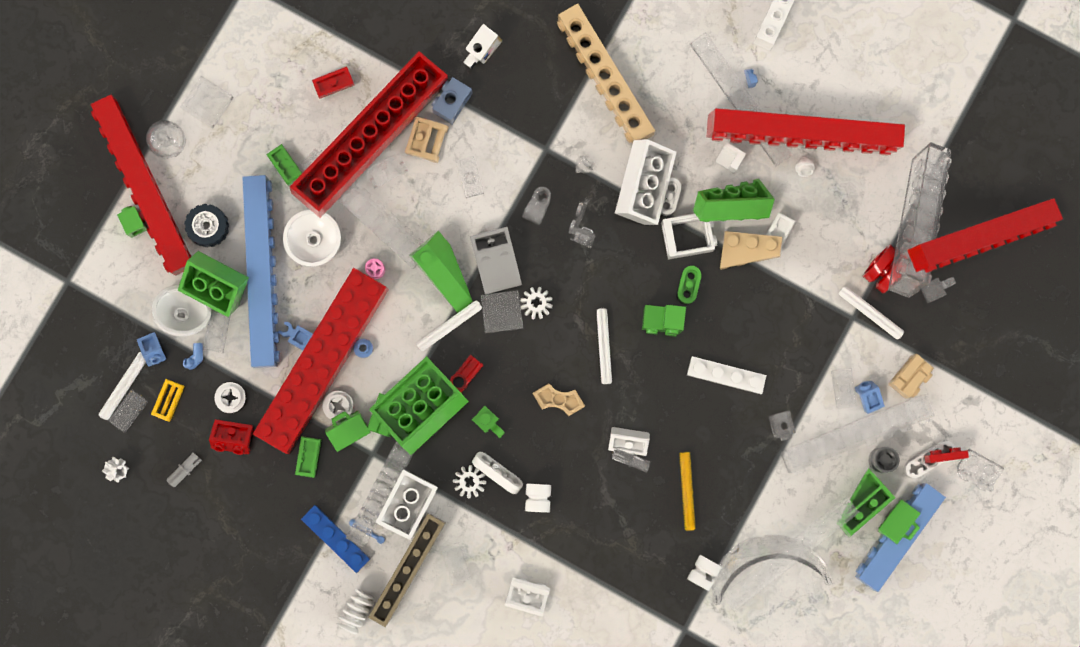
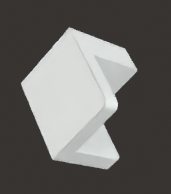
[715,143,746,173]

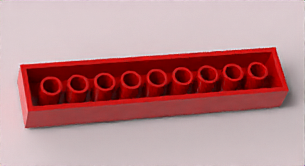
[290,51,448,218]
[706,108,905,156]
[253,267,389,454]

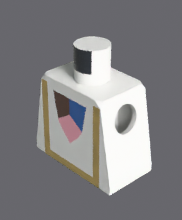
[463,24,502,69]

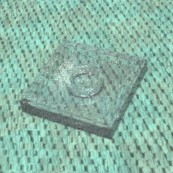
[481,290,523,333]

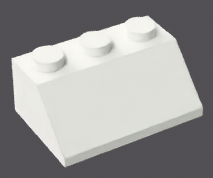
[375,470,438,540]

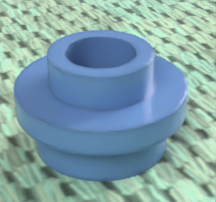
[354,339,373,358]

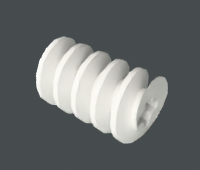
[337,589,375,634]

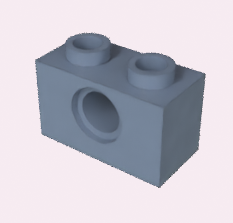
[432,77,472,125]

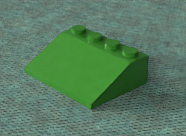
[369,356,469,455]

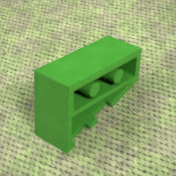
[836,468,895,538]

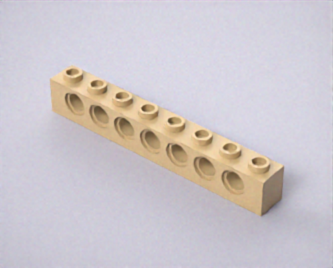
[557,4,655,143]

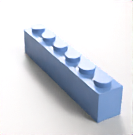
[855,483,946,592]

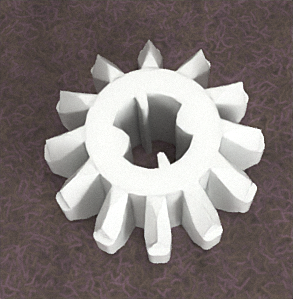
[520,287,553,319]
[453,465,486,498]

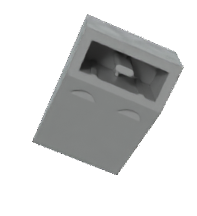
[470,227,522,295]

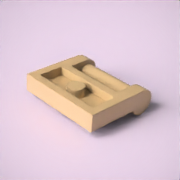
[405,116,449,163]

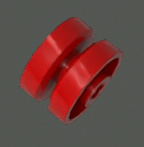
[862,244,911,294]

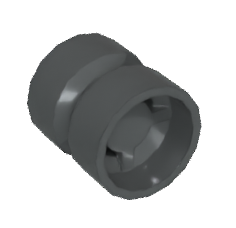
[868,447,900,473]

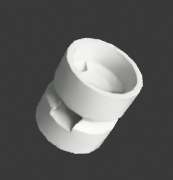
[525,484,551,512]
[687,555,722,591]

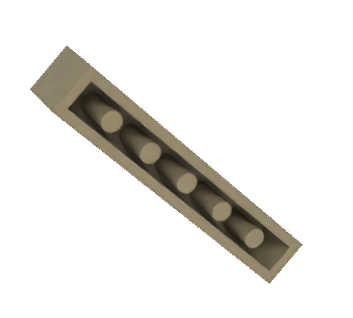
[368,513,446,627]

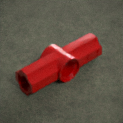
[450,355,483,393]

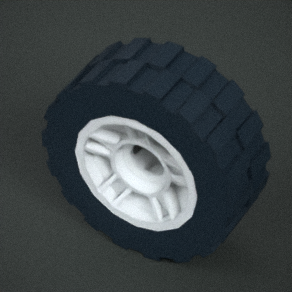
[184,204,229,248]

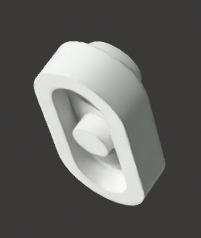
[661,178,681,216]

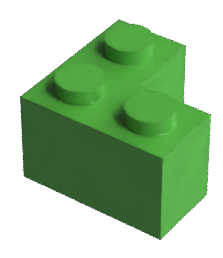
[642,305,686,337]

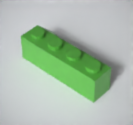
[693,179,775,222]

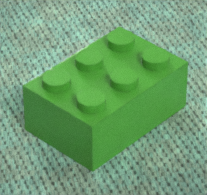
[178,251,249,317]

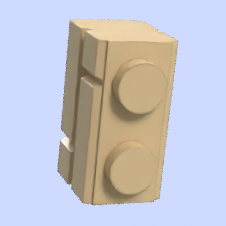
[888,354,934,399]

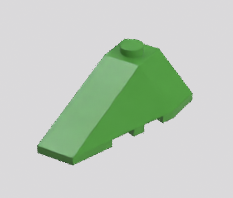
[409,231,473,313]

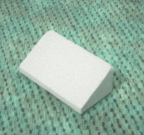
[608,427,650,456]

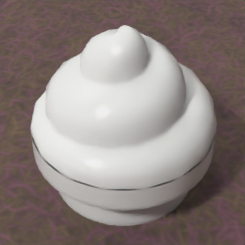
[795,156,815,177]

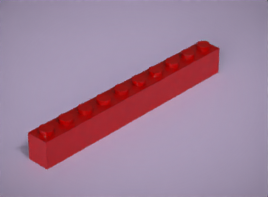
[90,95,192,276]
[907,198,1063,273]

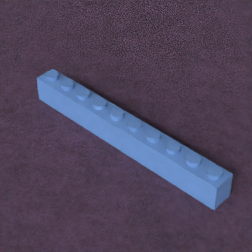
[242,175,280,368]

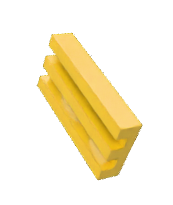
[151,379,185,422]

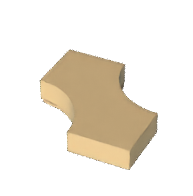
[532,383,585,416]

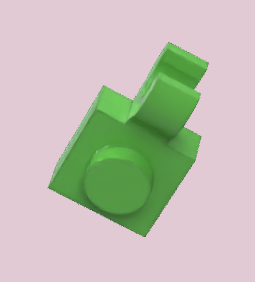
[472,406,505,438]

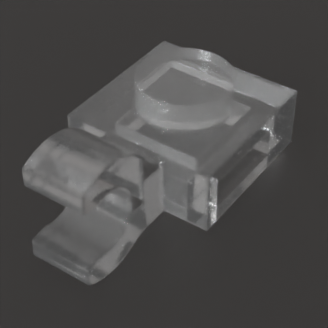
[919,277,956,303]

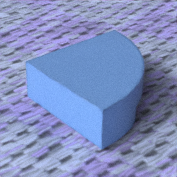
[744,69,758,88]

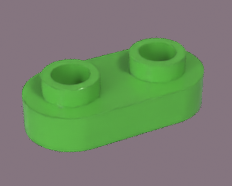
[677,266,701,304]

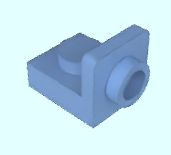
[136,332,166,366]
[854,381,885,414]

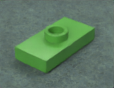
[266,144,302,186]
[295,436,321,478]

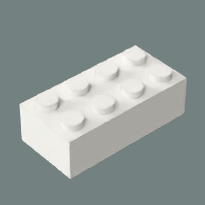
[615,139,677,225]

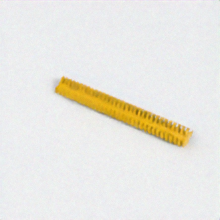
[679,452,696,531]

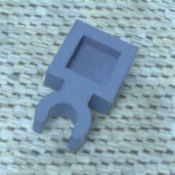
[278,322,313,351]

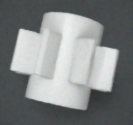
[102,457,129,483]

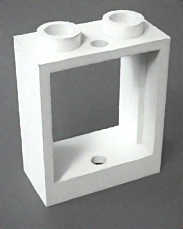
[661,214,717,260]

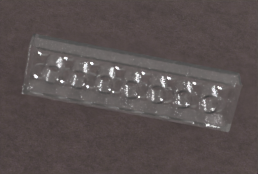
[888,142,952,298]

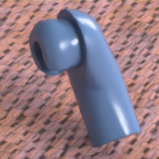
[183,343,203,370]

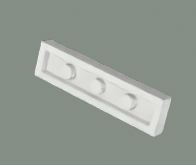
[687,356,767,394]

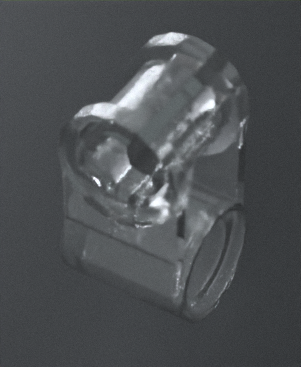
[522,187,551,225]

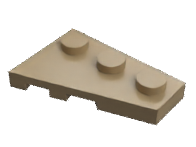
[720,231,783,270]

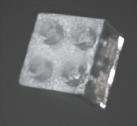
[568,198,596,248]

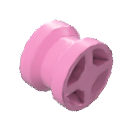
[365,258,385,279]

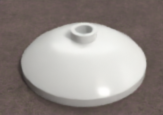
[283,210,341,267]
[152,285,211,336]

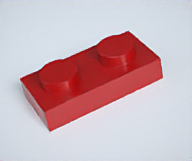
[312,66,354,99]
[924,447,969,463]

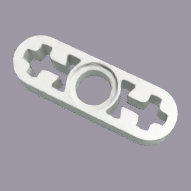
[903,441,956,478]
[472,452,523,494]

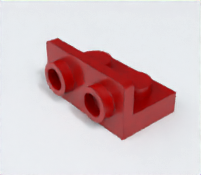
[209,419,253,455]

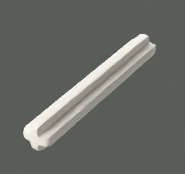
[839,286,904,339]
[416,300,482,351]
[597,308,612,384]
[99,352,146,420]

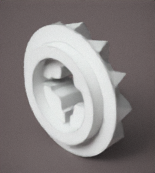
[215,382,246,413]
[323,391,354,422]

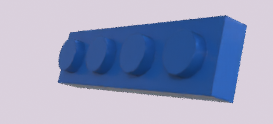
[301,505,371,574]

